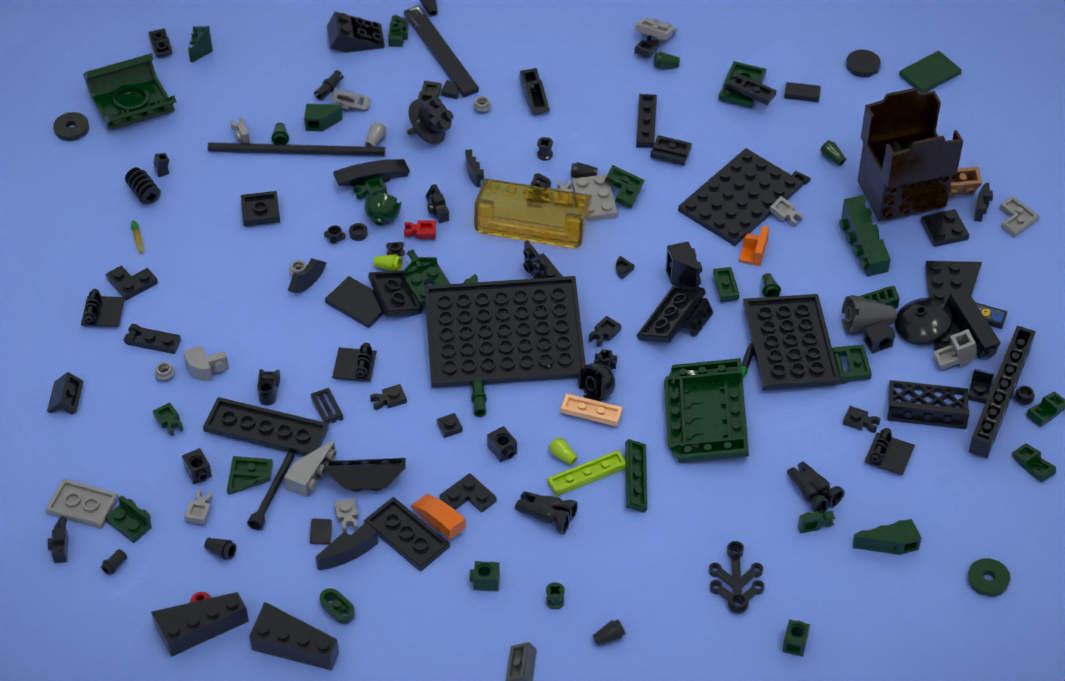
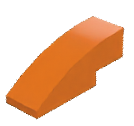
[411,494,466,539]

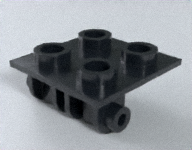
[81,289,125,327]
[332,342,377,382]
[864,428,915,475]

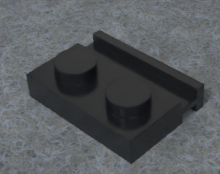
[650,135,692,165]

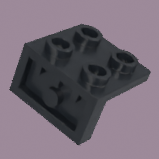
[523,241,563,279]

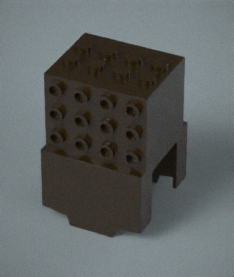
[857,88,963,221]

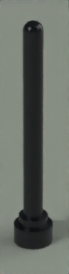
[247,452,294,530]

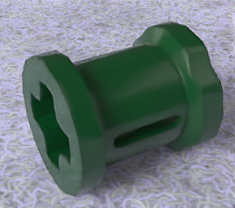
[546,582,565,609]

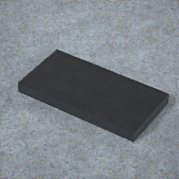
[637,286,706,343]
[364,497,450,572]

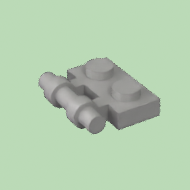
[635,18,677,41]

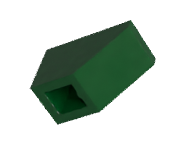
[304,104,343,131]

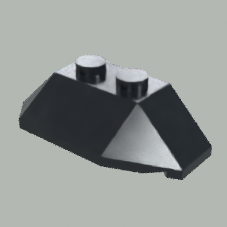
[324,458,406,492]

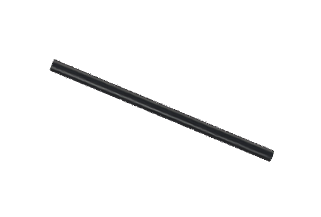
[208,142,385,156]

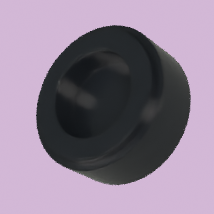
[349,223,368,241]

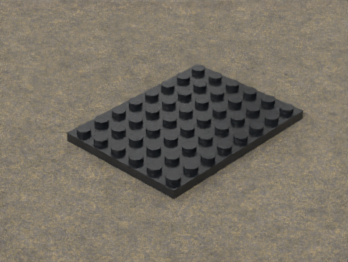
[424,276,586,388]

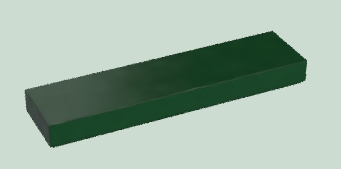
[625,439,647,513]

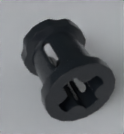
[537,137,553,161]

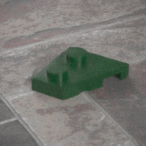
[227,456,274,494]

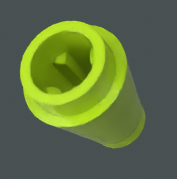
[374,254,403,271]
[548,437,578,466]

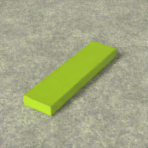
[547,450,625,497]

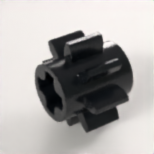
[594,349,617,370]

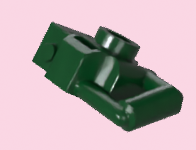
[388,14,408,47]

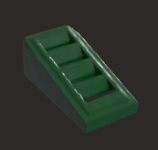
[859,286,899,309]

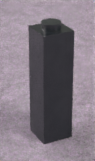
[945,289,1001,358]

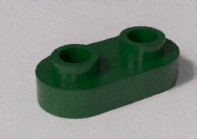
[320,588,355,623]

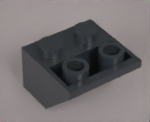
[666,241,702,287]

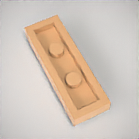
[561,393,623,427]

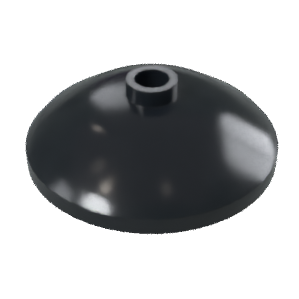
[895,298,953,344]

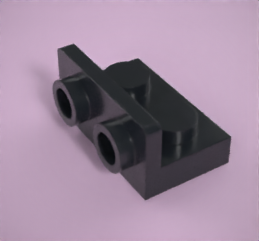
[681,298,713,336]

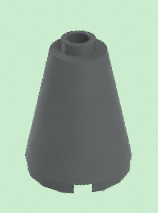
[841,295,897,333]

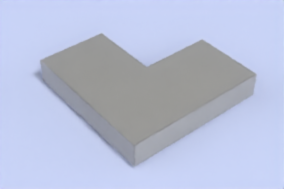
[999,196,1040,238]

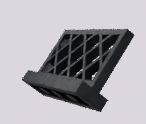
[887,380,969,429]

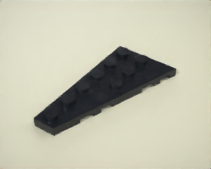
[925,261,982,351]

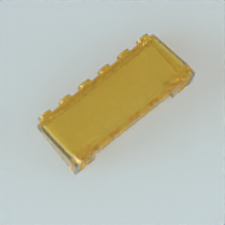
[474,178,592,248]

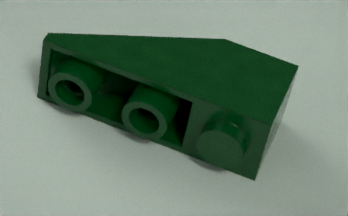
[852,519,921,555]

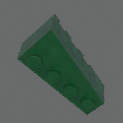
[839,195,891,277]

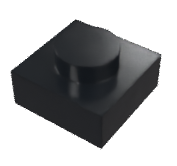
[437,413,463,438]

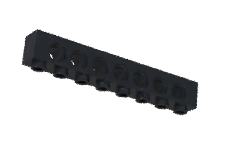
[969,325,1036,458]

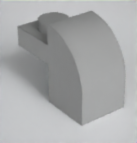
[933,329,977,370]
[183,346,229,381]

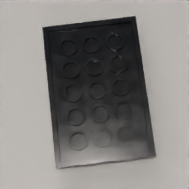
[678,148,803,246]
[743,294,840,390]

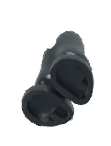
[787,461,845,514]
[514,491,578,534]

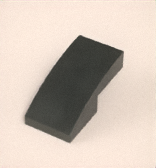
[418,81,442,101]

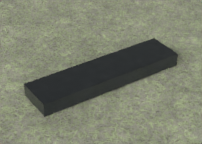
[636,94,657,148]

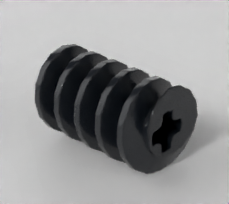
[125,167,161,204]

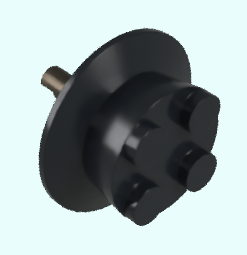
[407,97,453,145]

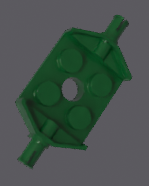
[403,249,450,307]

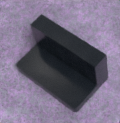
[47,372,84,414]

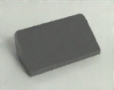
[506,642,537,681]

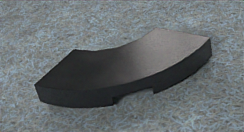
[288,258,327,293]

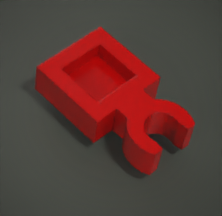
[404,220,436,239]

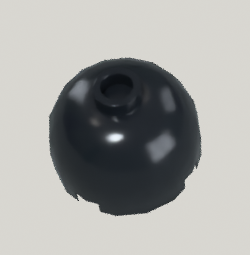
[578,363,616,401]

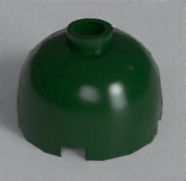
[364,193,402,226]

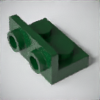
[105,495,152,543]

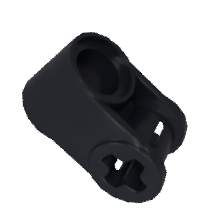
[257,369,280,406]

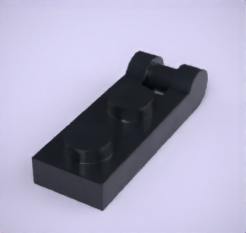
[725,73,776,105]
[123,324,181,354]

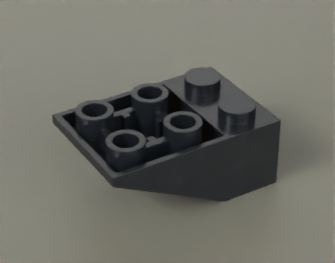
[327,11,385,53]

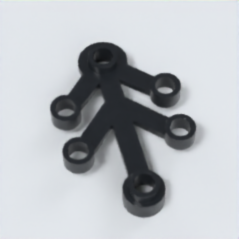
[709,541,764,613]

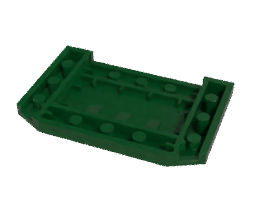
[664,358,749,463]

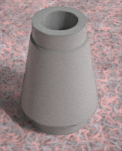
[365,122,386,147]

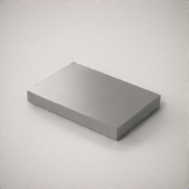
[45,479,119,529]

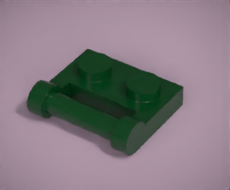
[832,345,872,384]

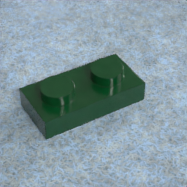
[713,267,739,302]

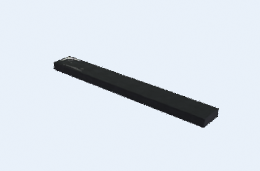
[404,6,479,97]

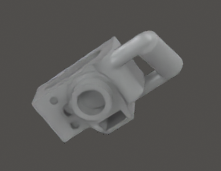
[332,88,370,110]

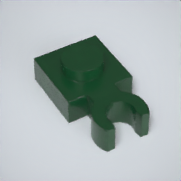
[353,176,387,200]
[152,402,183,436]
[798,511,835,534]

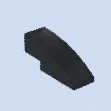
[519,68,550,114]
[316,523,378,571]

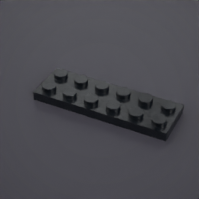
[203,397,329,456]

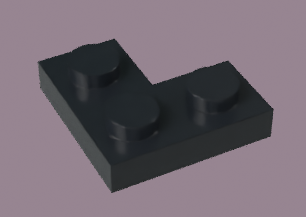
[106,265,158,301]
[439,473,497,513]

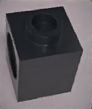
[863,321,895,354]
[487,426,517,462]
[182,448,212,484]

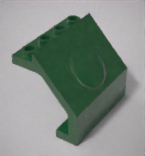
[83,53,176,130]

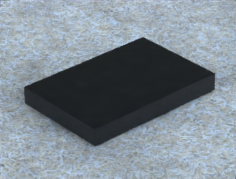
[368,270,422,317]
[325,276,384,328]

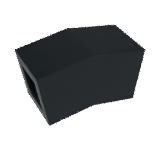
[153,153,170,177]

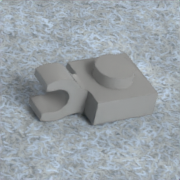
[230,117,250,143]

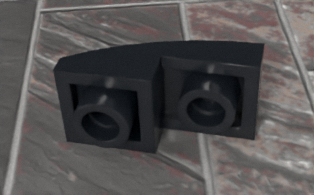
[148,28,173,57]
[465,149,484,187]
[974,183,993,222]

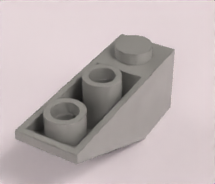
[284,441,337,497]

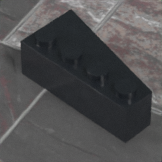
[151,592,249,657]
[249,602,339,671]

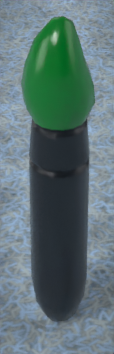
[741,343,754,378]

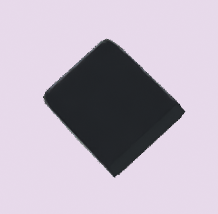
[310,518,333,545]

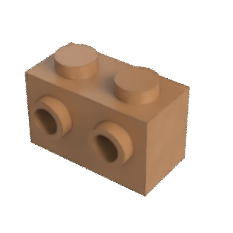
[949,167,982,196]

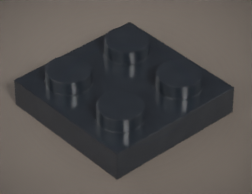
[241,191,280,226]
[920,209,969,247]

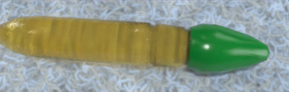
[131,220,145,254]

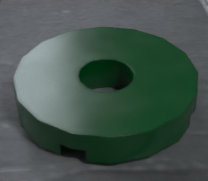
[968,558,1010,597]

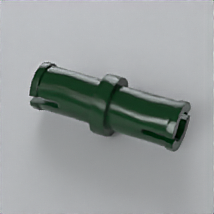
[471,380,487,417]

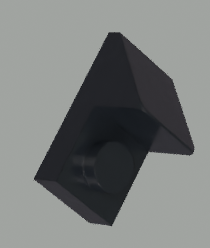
[968,368,994,404]

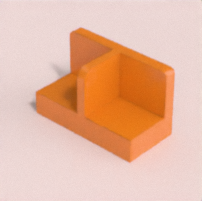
[739,226,770,266]

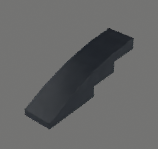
[333,159,410,186]

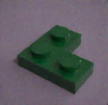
[605,165,645,209]

